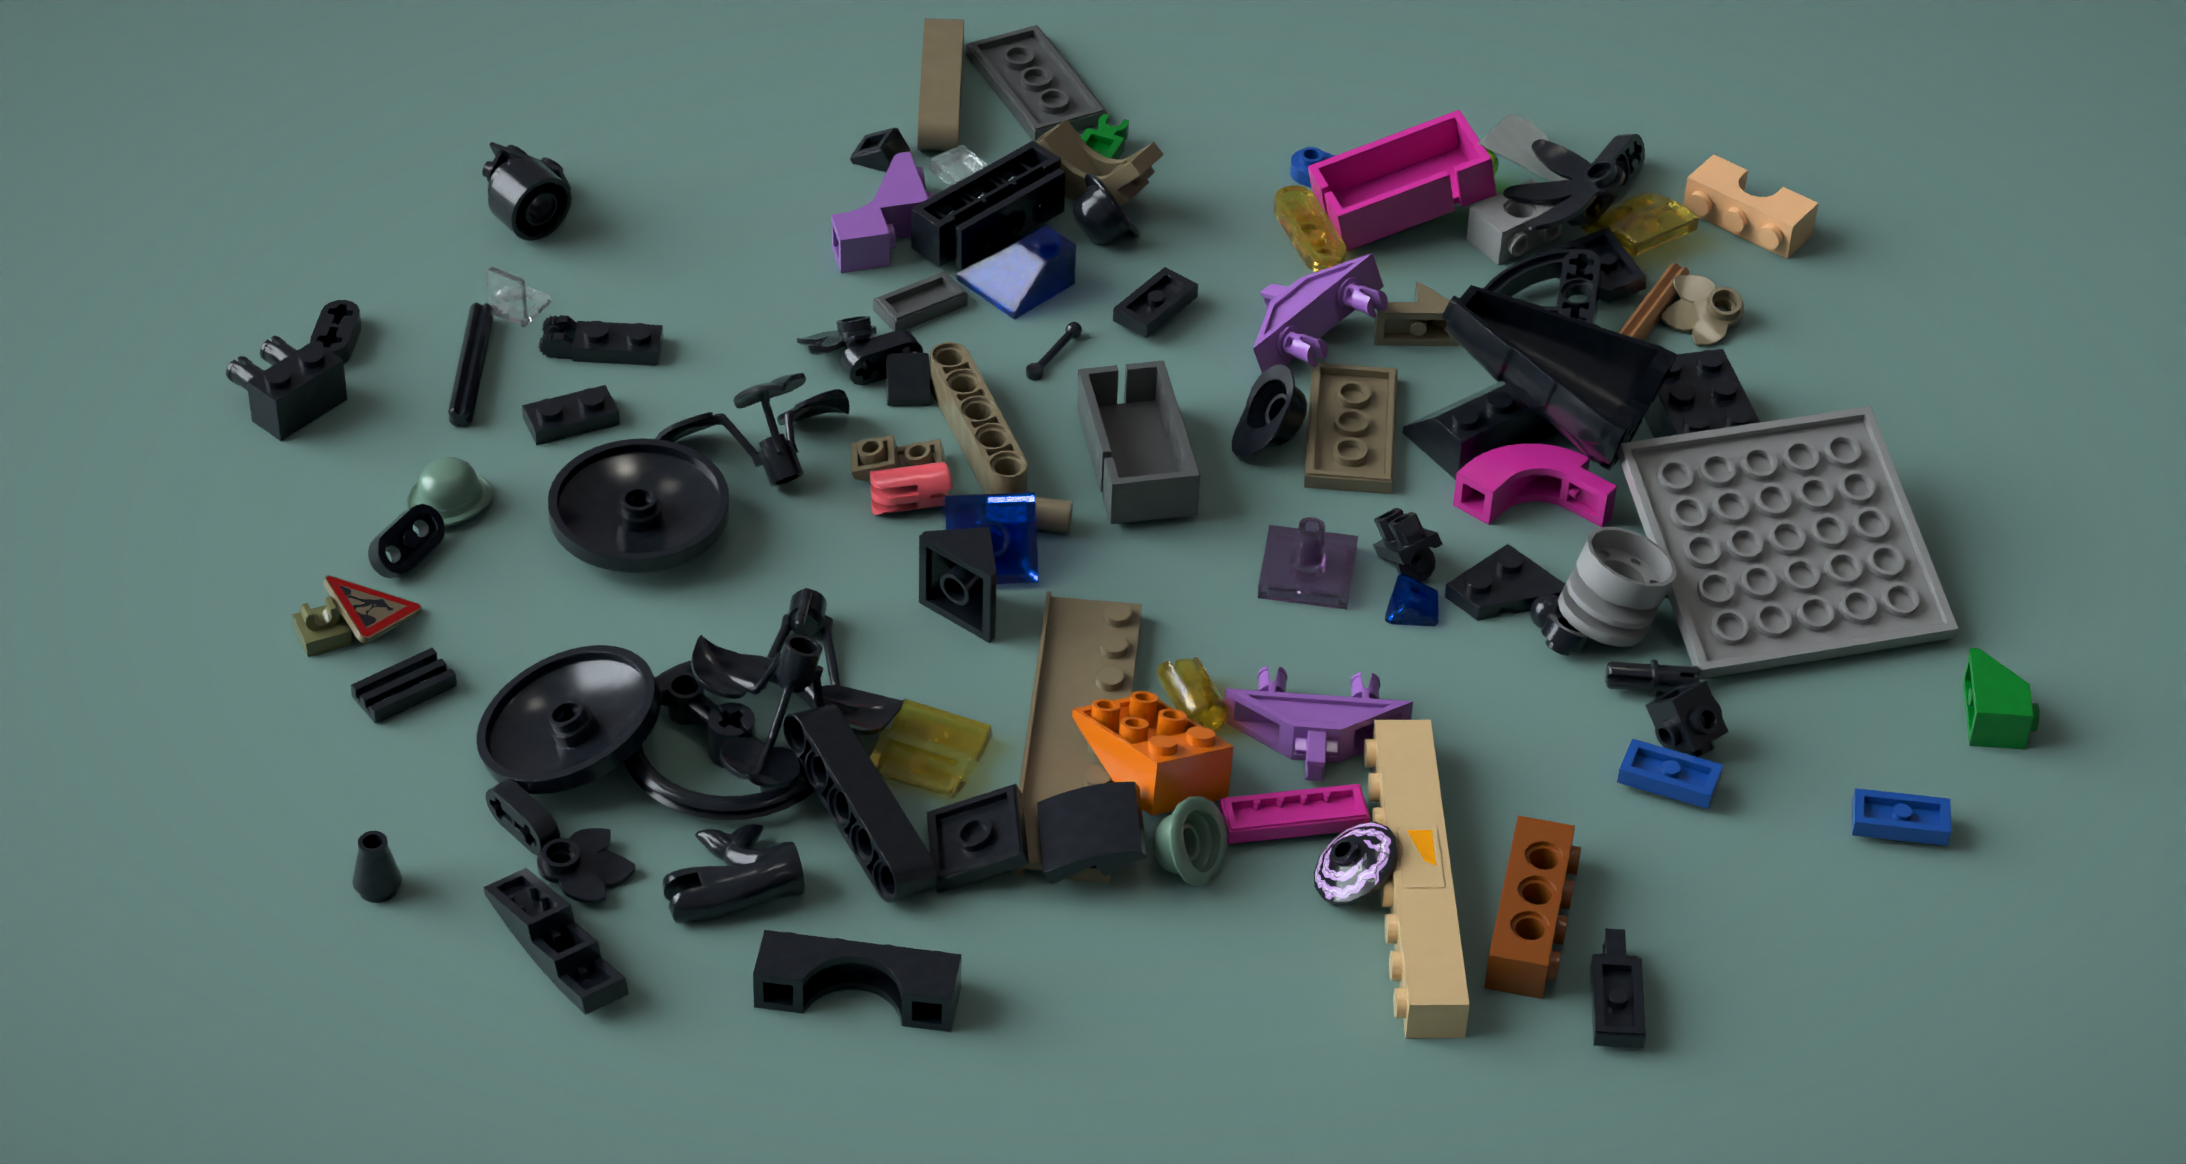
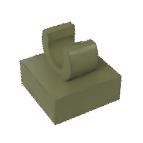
[292,596,352,657]

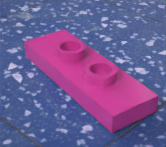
[1219,784,1370,844]

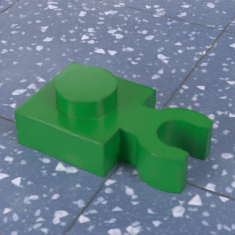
[1081,114,1129,159]

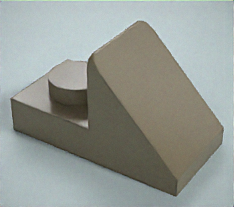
[1373,282,1459,346]

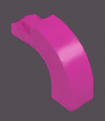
[1453,444,1617,527]

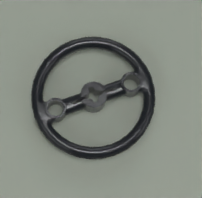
[624,654,816,821]

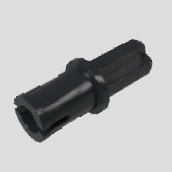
[1605,659,1699,697]

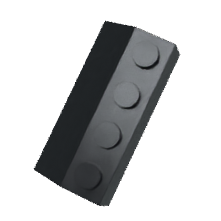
[1403,381,1560,480]

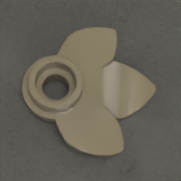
[1661,275,1744,346]

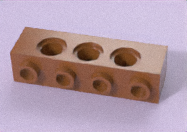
[1484,815,1581,999]

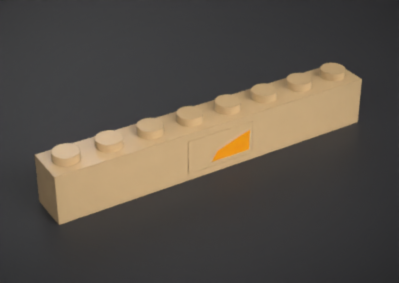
[1364,719,1470,1039]

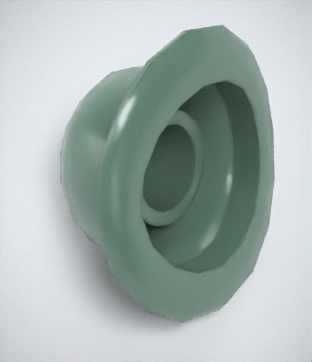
[406,457,493,528]
[1153,796,1228,887]

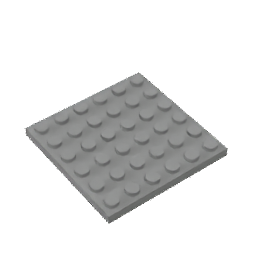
[1617,406,1959,679]

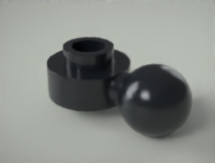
[1530,594,1589,656]

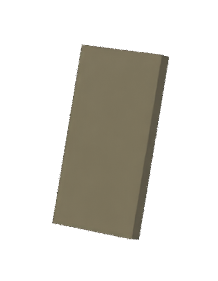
[1304,363,1398,494]

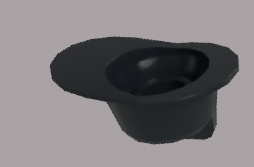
[1231,364,1308,458]

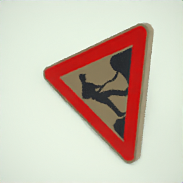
[323,575,422,643]

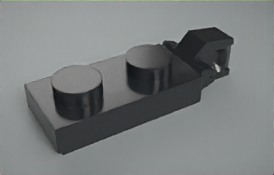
[1590,928,1646,1048]

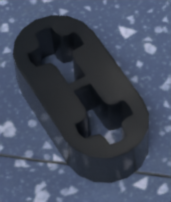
[310,300,361,364]
[840,329,923,385]
[485,779,560,855]

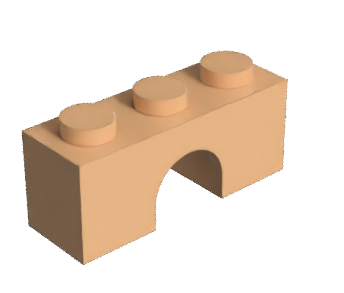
[1682,154,1819,259]

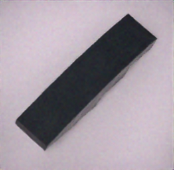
[483,868,629,1015]

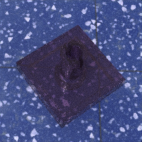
[1257,517,1358,610]

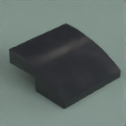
[1037,782,1147,884]

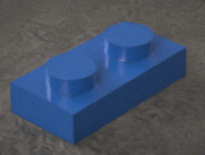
[1617,738,1723,809]
[1852,788,1951,846]

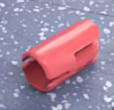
[870,462,953,515]

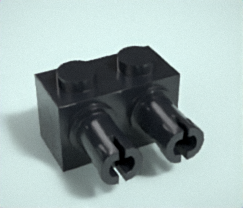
[226,336,348,441]

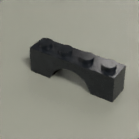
[753,930,962,1032]

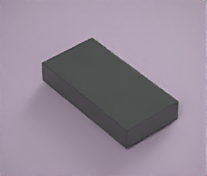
[873,271,968,331]

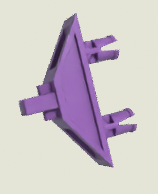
[1253,253,1388,373]
[1223,665,1413,781]

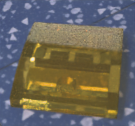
[1580,193,1699,257]
[870,698,993,799]

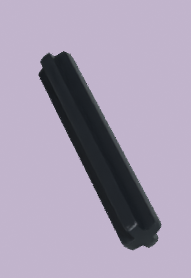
[448,302,494,427]

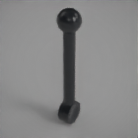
[1026,322,1082,381]

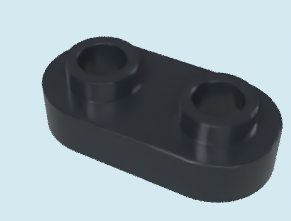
[368,504,445,578]

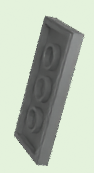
[966,25,1107,141]

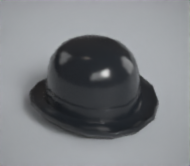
[1073,173,1140,244]

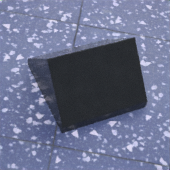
[919,527,997,643]

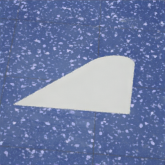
[1478,114,1568,181]

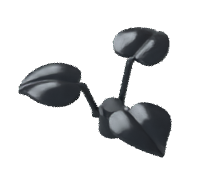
[656,373,850,487]
[691,635,904,789]

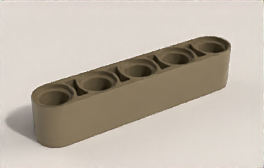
[917,18,964,151]
[930,342,1028,499]

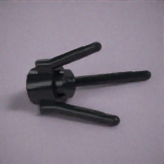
[767,588,840,686]

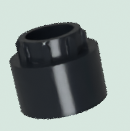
[488,158,572,241]

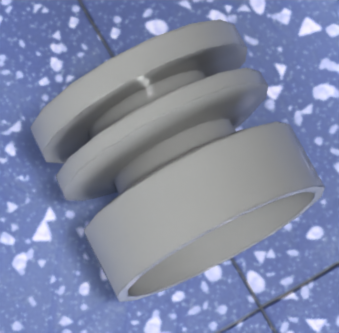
[1558,527,1677,647]

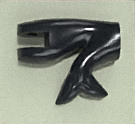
[662,824,805,923]

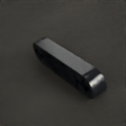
[1568,134,1645,226]

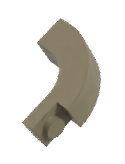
[1035,119,1164,206]

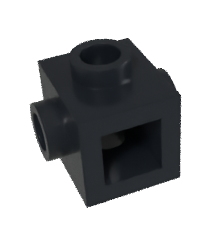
[1645,681,1729,757]

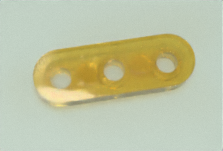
[1273,185,1346,272]

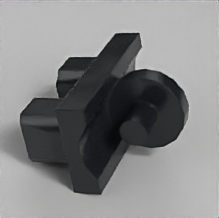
[1373,508,1443,582]

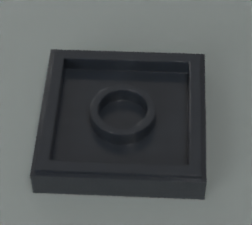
[927,784,1029,893]

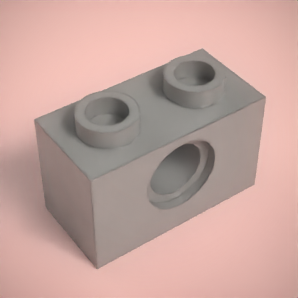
[1466,178,1563,265]

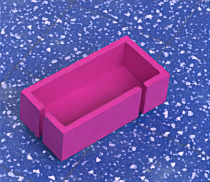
[1308,109,1497,252]

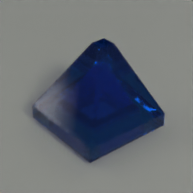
[1385,573,1439,627]

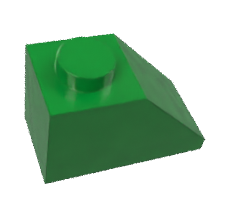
[1962,648,2040,750]

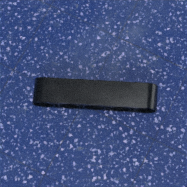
[783,704,937,902]

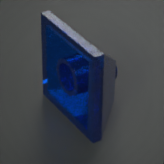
[957,225,1076,320]
[942,492,1039,585]

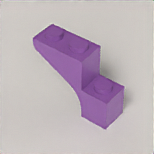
[831,151,933,273]

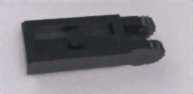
[538,315,663,366]

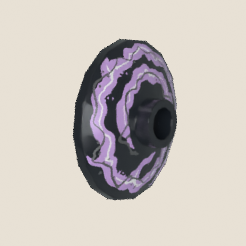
[1314,822,1400,906]

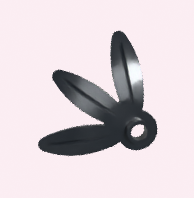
[1503,139,1625,231]

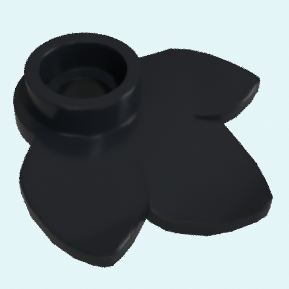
[797,316,877,355]
[537,828,635,904]

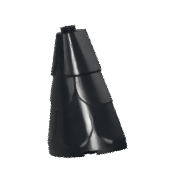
[1442,285,1678,471]

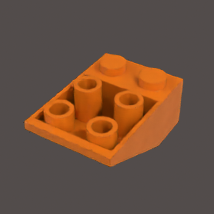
[1072,691,1234,816]

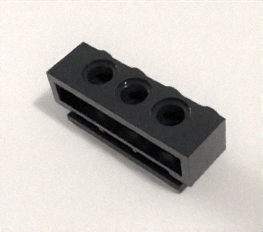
[911,141,1065,271]

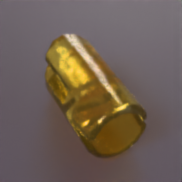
[1157,656,1229,732]

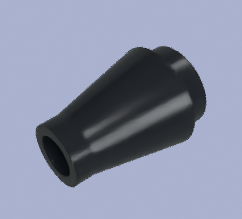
[353,831,402,903]

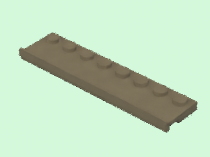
[1014,591,1142,883]

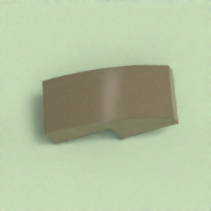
[851,435,945,482]

